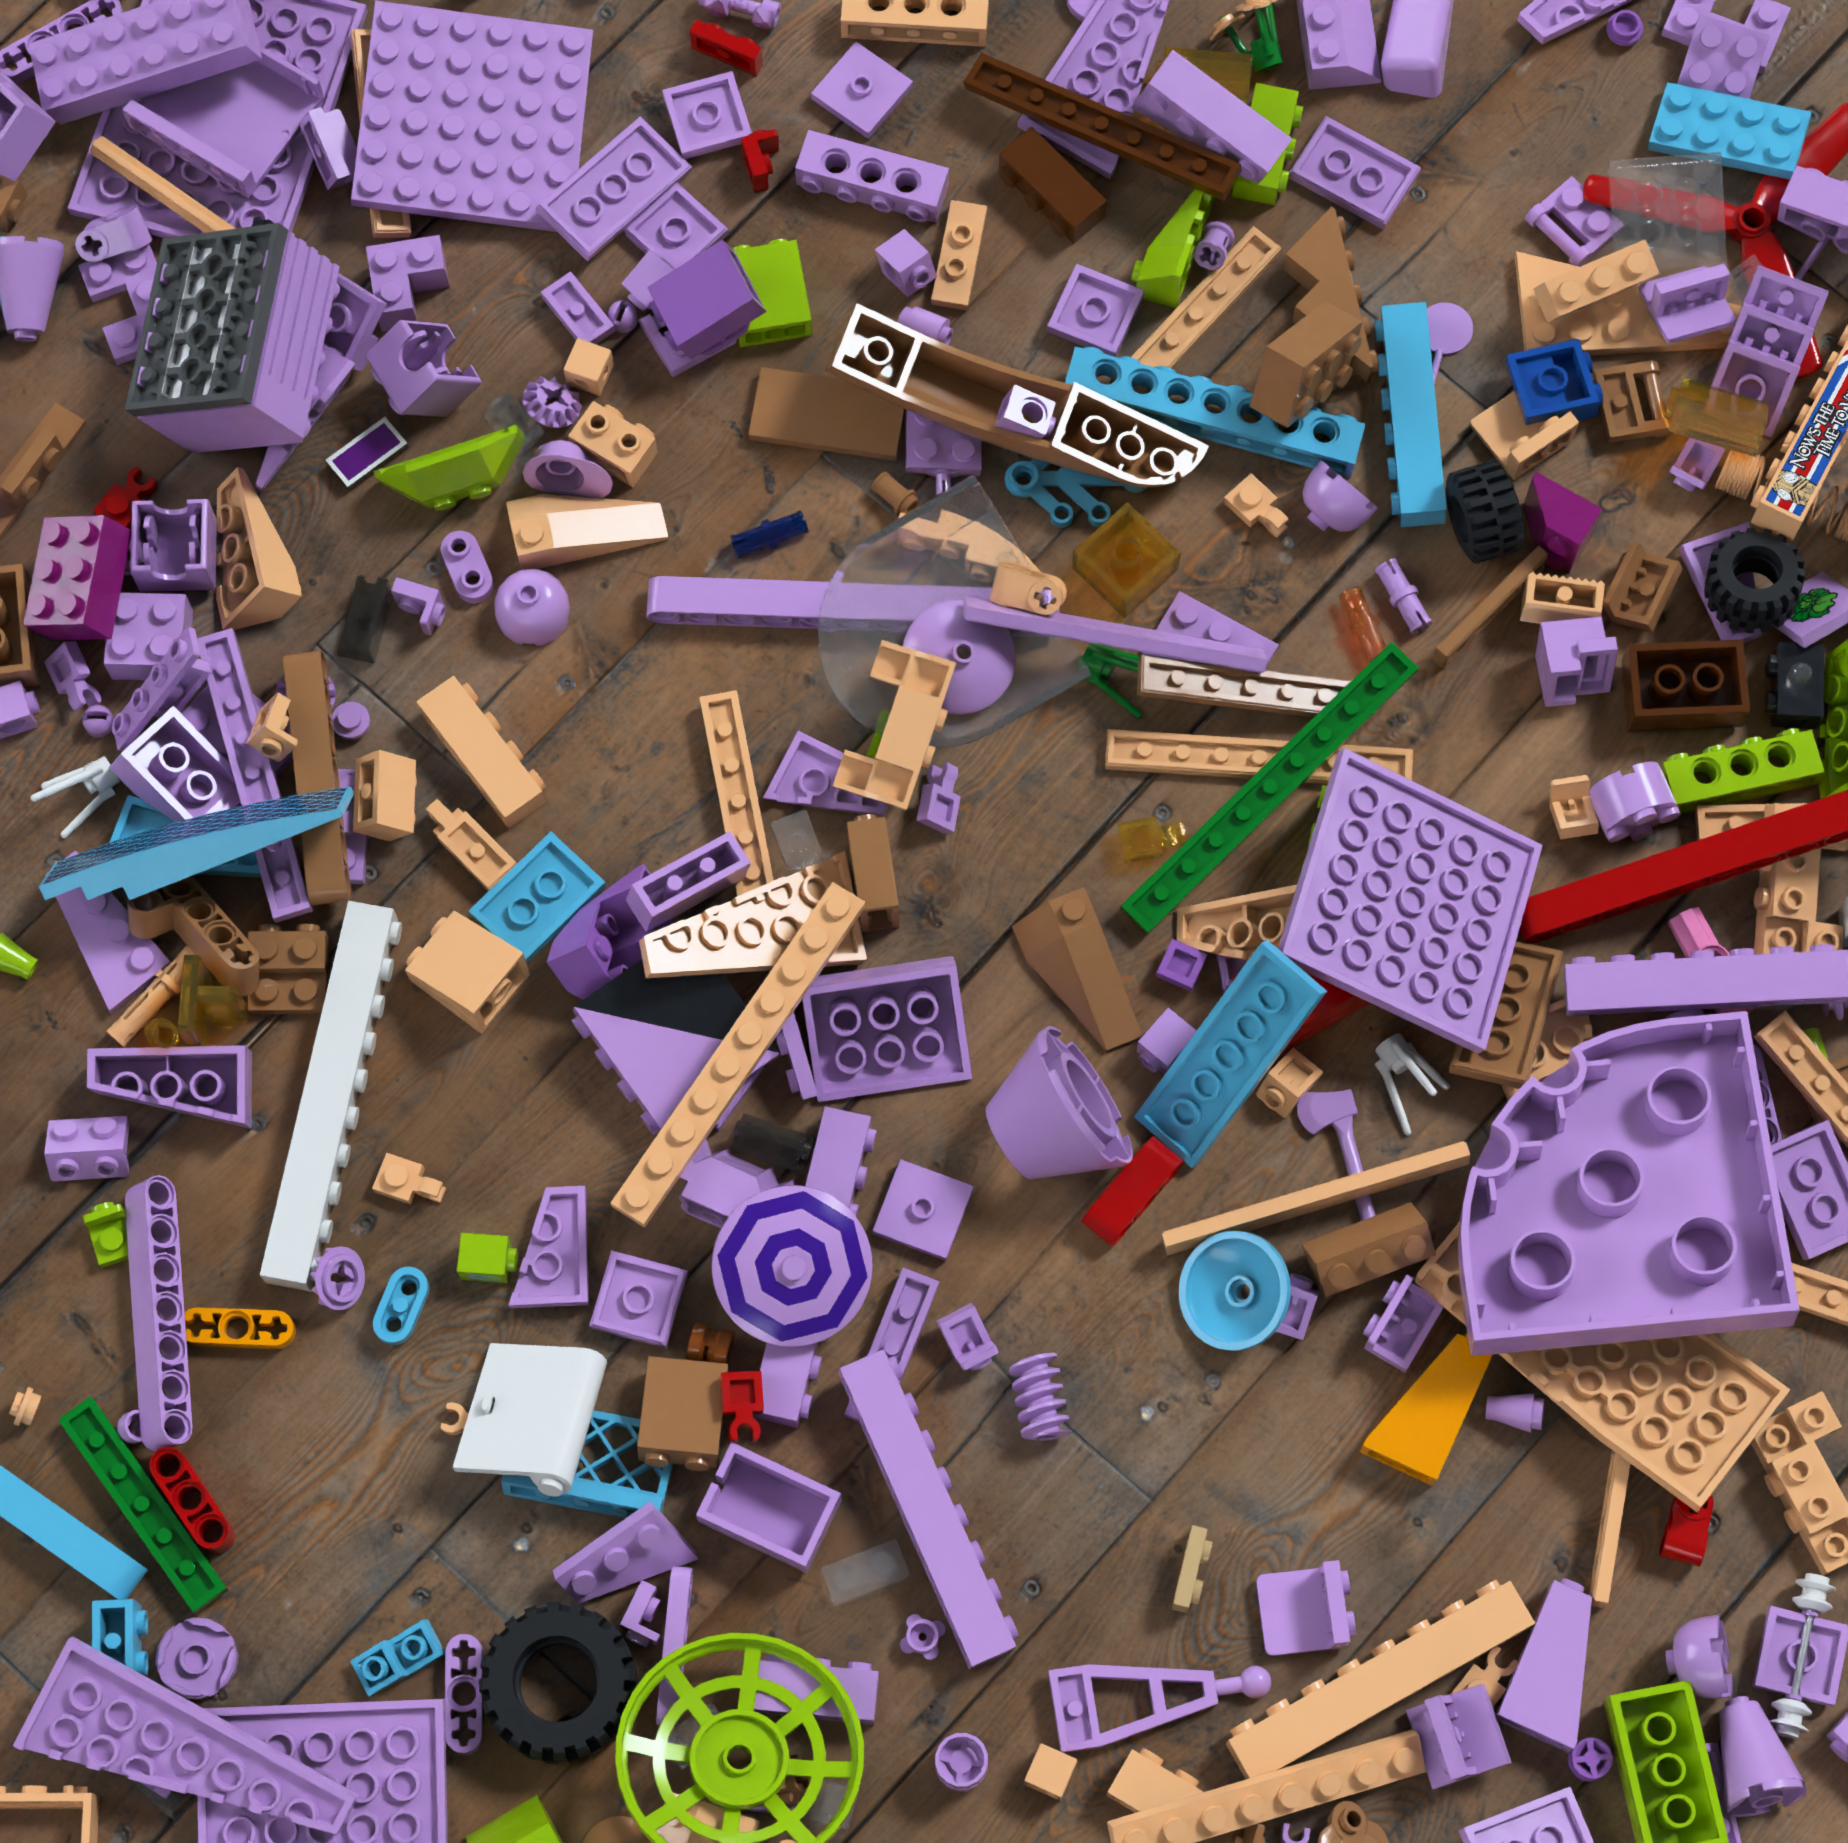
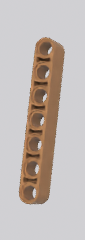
[283,650,351,906]

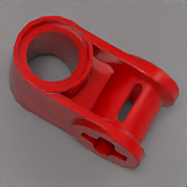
[1659,1494,1714,1567]

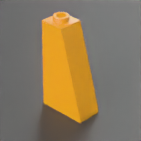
[1360,1333,1493,1487]

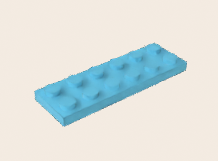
[1134,940,1327,1168]

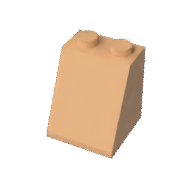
[405,911,530,1034]

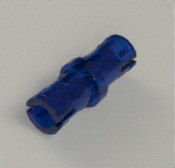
[730,510,809,559]

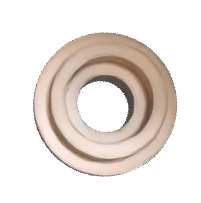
[9,1387,42,1426]

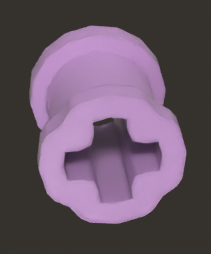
[1194,221,1235,270]

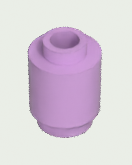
[897,306,953,345]

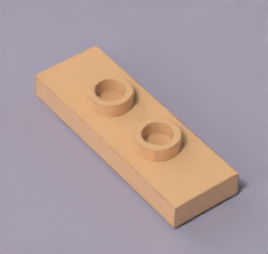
[931,200,987,311]

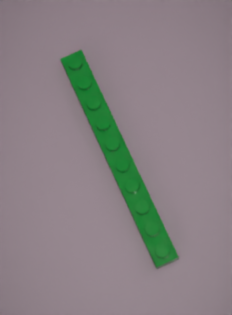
[1120,642,1419,936]

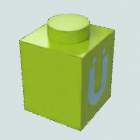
[457,1233,518,1283]

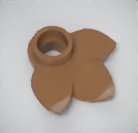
[1318,1800,1389,1843]

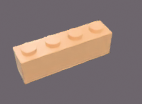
[416,675,546,829]

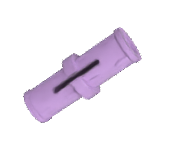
[1375,558,1433,635]

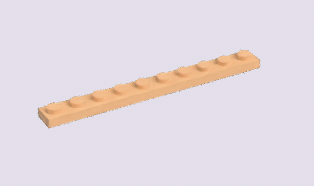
[611,882,866,1228]

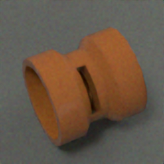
[686,1322,735,1364]

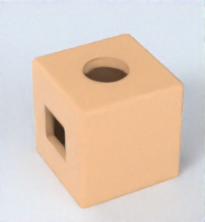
[563,338,614,396]
[1023,1743,1077,1801]

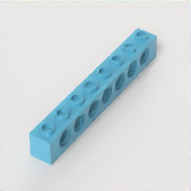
[1065,346,1365,478]

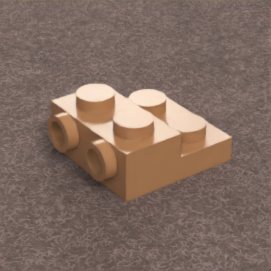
[247,924,330,1015]

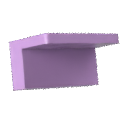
[299,107,357,190]

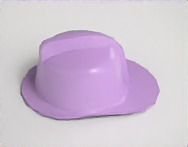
[522,440,613,498]

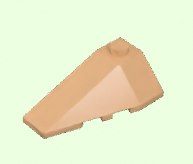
[506,494,669,570]

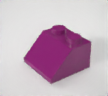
[1523,472,1602,573]

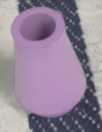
[1485,1393,1545,1433]

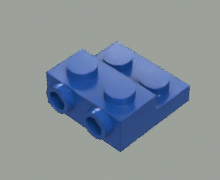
[1505,339,1603,425]

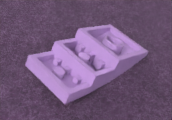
[1701,265,1829,438]

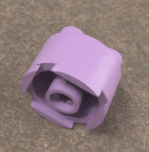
[1589,762,1681,843]

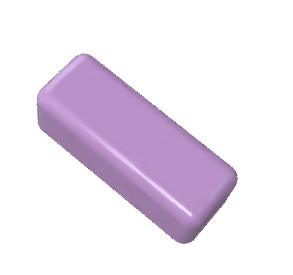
[1381,0,1454,98]

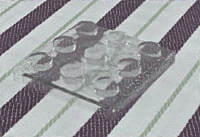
[1608,152,1727,270]

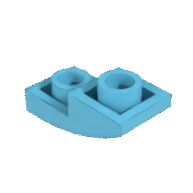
[350,1619,445,1697]

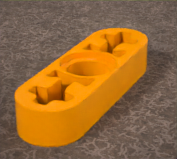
[185,1307,296,1349]

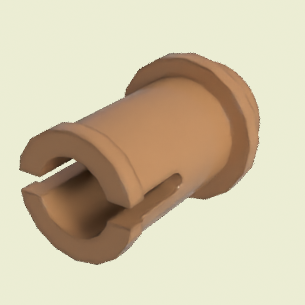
[871,471,920,516]

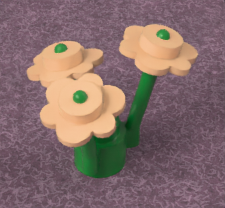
[1209,0,1283,73]

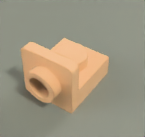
[246,692,298,762]
[1256,1048,1323,1118]

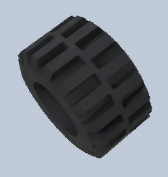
[1445,460,1524,564]
[1704,528,1806,633]

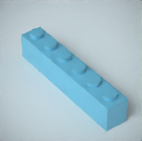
[1374,302,1447,528]

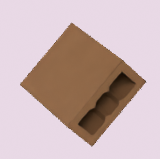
[847,814,899,933]
[637,1356,728,1471]

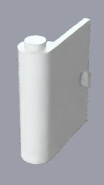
[452,1343,607,1497]

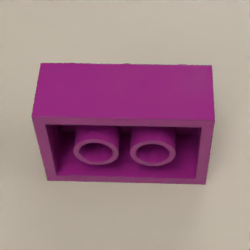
[23,515,131,641]

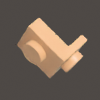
[1549,775,1599,840]

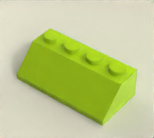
[1603,1680,1729,1843]

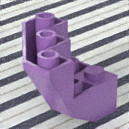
[547,864,673,1000]

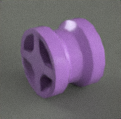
[1567,1737,1613,1782]

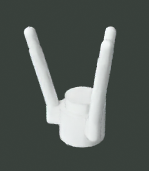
[30,756,120,838]
[1375,1033,1450,1136]

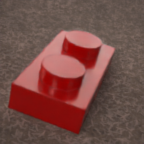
[689,20,763,77]

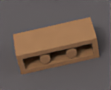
[1302,1202,1436,1297]

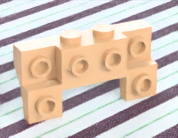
[832,640,956,811]
[1754,803,1848,954]
[1751,1391,1848,1576]

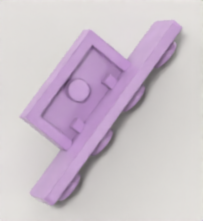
[112,627,211,751]

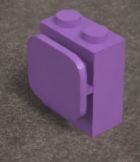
[647,240,767,359]

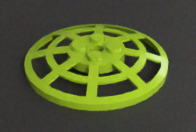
[615,1633,864,1843]

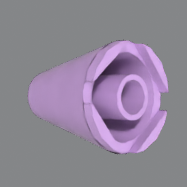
[0,236,64,342]
[1719,1696,1807,1817]

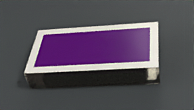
[325,417,409,492]

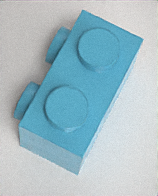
[92,1599,149,1676]

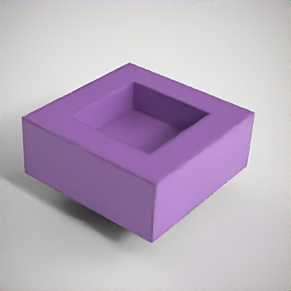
[1156,939,1208,992]

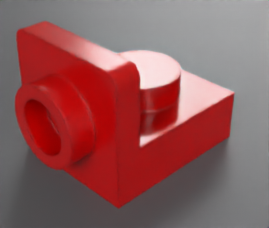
[741,129,779,193]

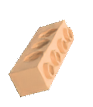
[841,0,989,47]

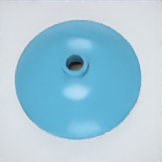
[1179,1231,1291,1351]

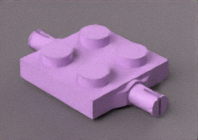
[905,410,982,500]

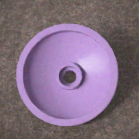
[902,600,1016,715]

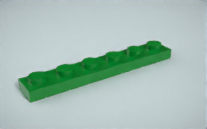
[58,1396,229,1614]

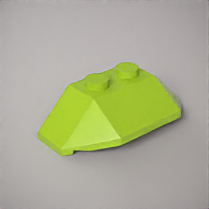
[374,425,525,511]

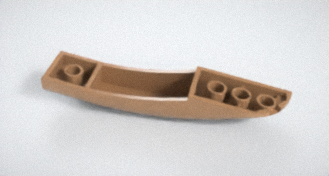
[826,303,1209,487]

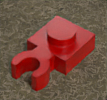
[92,466,158,529]
[720,1371,764,1443]

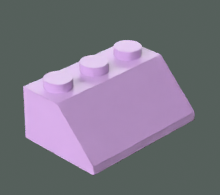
[1296,0,1382,90]

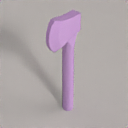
[1297,1089,1376,1221]

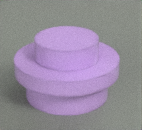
[332,702,370,739]

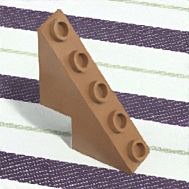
[1283,206,1379,383]

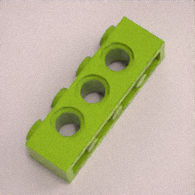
[1661,728,1825,814]

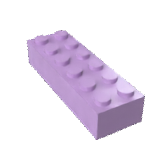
[28,0,262,125]

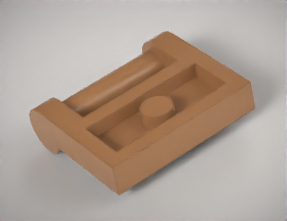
[1592,360,1674,444]

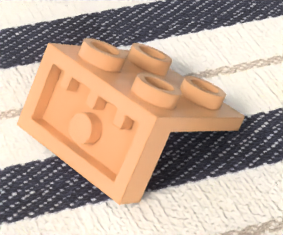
[1470,391,1579,480]

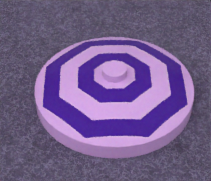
[711,1185,873,1347]

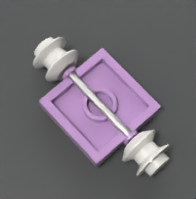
[1752,1573,1848,1739]

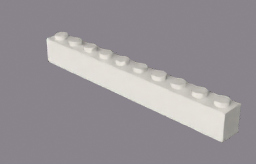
[260,901,402,1292]

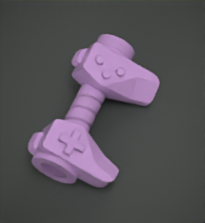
[698,0,781,31]

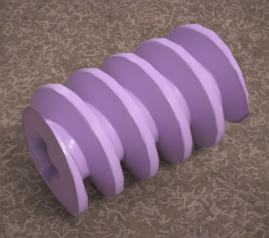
[1009,1352,1072,1441]

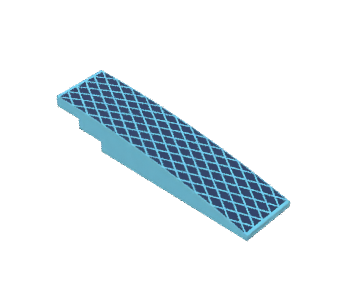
[39,787,354,900]

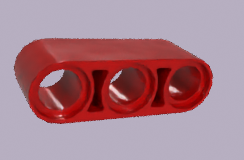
[1081,1136,1184,1247]
[150,1447,235,1554]

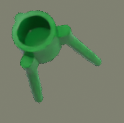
[1080,643,1142,719]

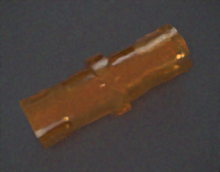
[1339,586,1387,664]

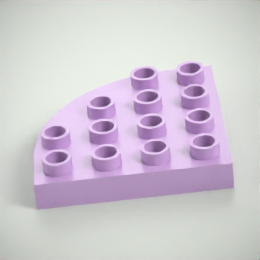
[1458,1011,1800,1356]

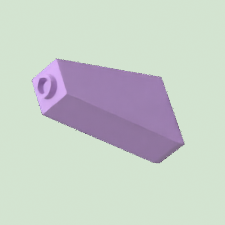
[1495,1578,1592,1753]

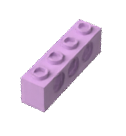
[795,130,949,223]

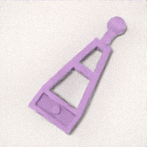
[1048,1664,1272,1753]

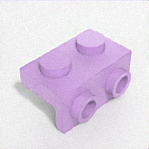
[44,1116,130,1181]
[1363,1275,1444,1373]

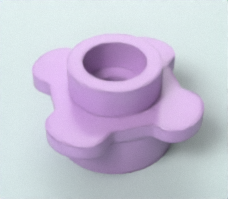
[900,1614,945,1660]

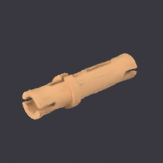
[106,945,203,1048]

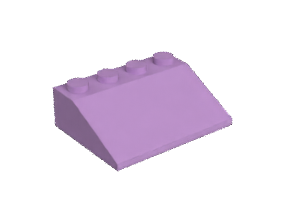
[802,956,972,1102]

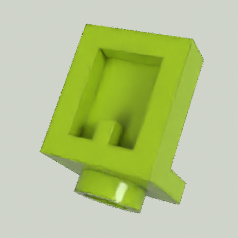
[82,1202,129,1268]

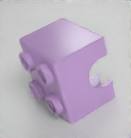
[365,320,482,417]
[130,499,217,592]

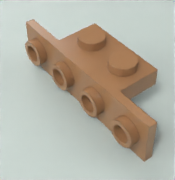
[0,402,87,540]

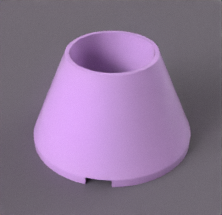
[986,1026,1133,1180]

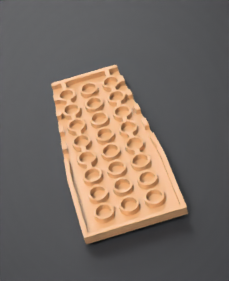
[1415,1221,1790,1513]

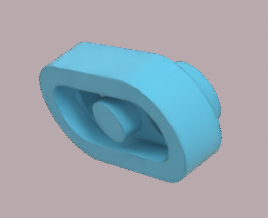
[373,1267,429,1345]

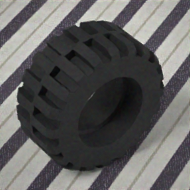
[479,1602,638,1765]

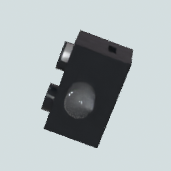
[1765,642,1824,729]

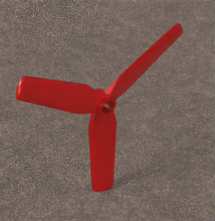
[1583,103,1848,379]

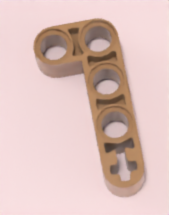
[128,876,259,996]

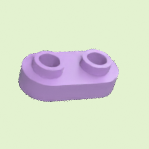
[441,531,494,604]

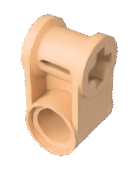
[990,561,1067,615]

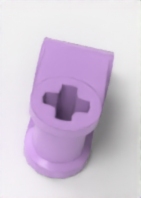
[75,205,152,262]

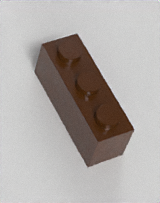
[999,127,1107,244]

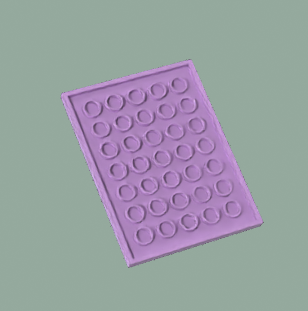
[68,0,368,238]

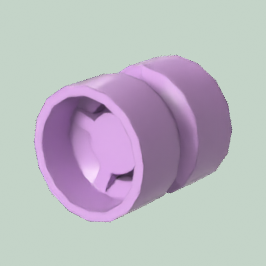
[935,1733,988,1792]

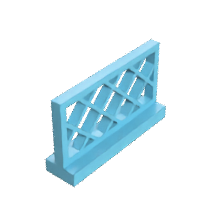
[501,1410,673,1519]

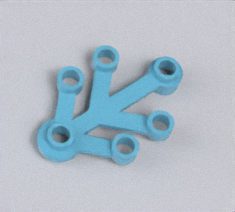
[1005,459,1147,528]

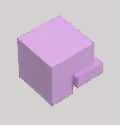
[1535,616,1618,707]

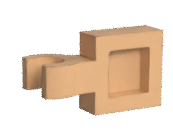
[1224,473,1288,538]
[372,1153,446,1205]

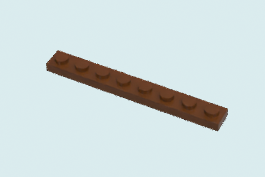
[964,53,1242,201]

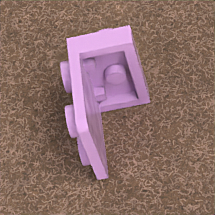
[1256,1560,1356,1656]

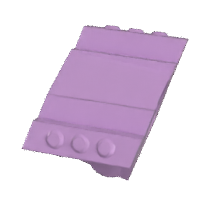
[678,1140,798,1229]

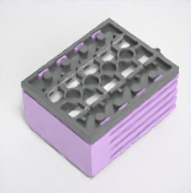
[125,217,340,453]

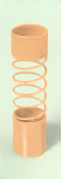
[1715,444,1848,542]

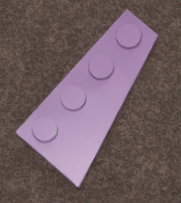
[1517,0,1633,45]

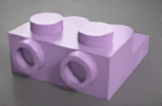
[323,273,387,371]

